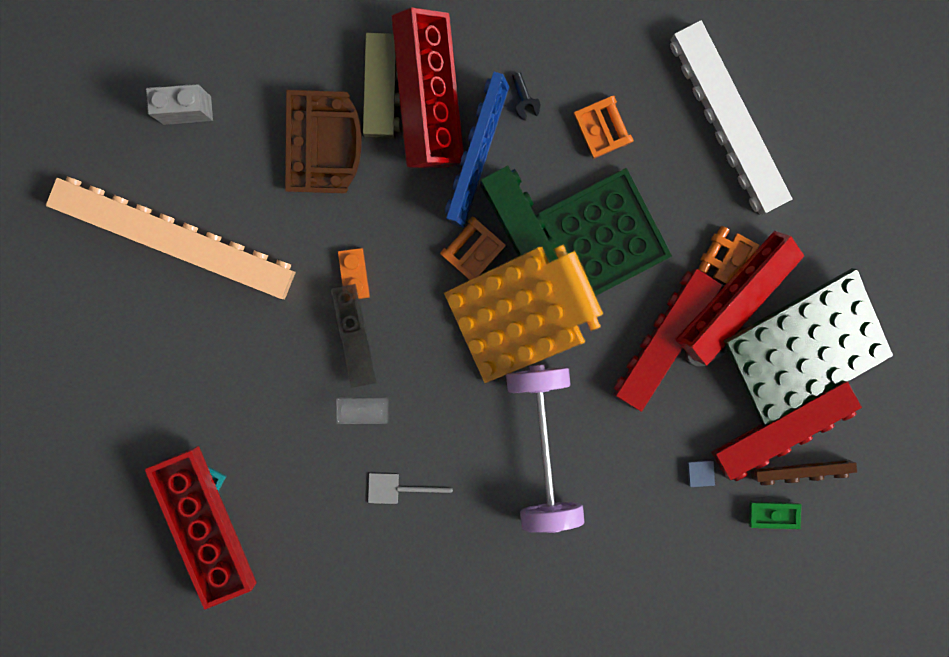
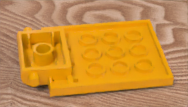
[444,245,603,383]

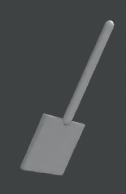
[368,473,453,504]

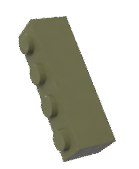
[363,33,400,139]

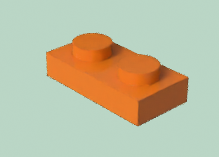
[338,248,370,301]

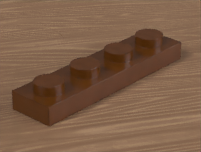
[751,460,857,485]

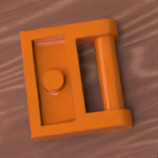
[573,96,634,159]
[440,216,506,280]

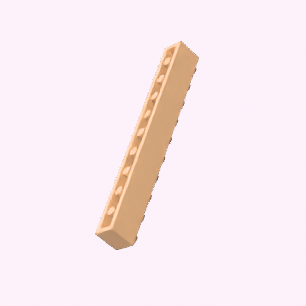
[46,176,296,300]

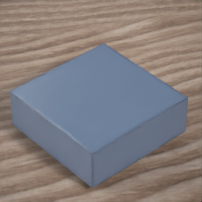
[687,460,715,487]

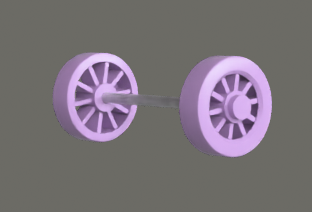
[506,365,585,533]

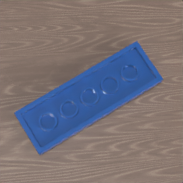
[445,72,509,228]

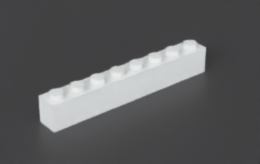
[670,20,792,215]

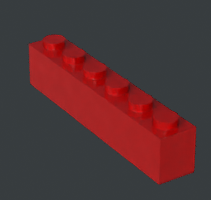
[677,231,804,366]
[613,269,722,412]
[711,381,862,481]

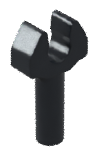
[512,72,541,120]

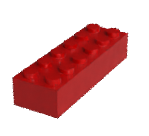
[391,8,463,168]
[145,446,257,610]

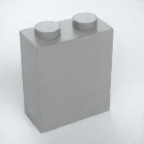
[146,85,213,125]

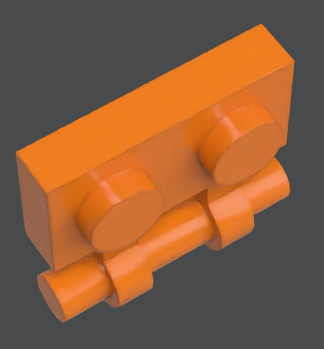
[698,226,759,285]

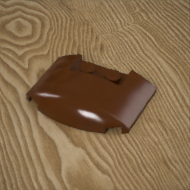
[285,90,362,193]

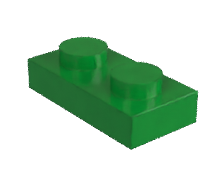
[749,502,801,529]

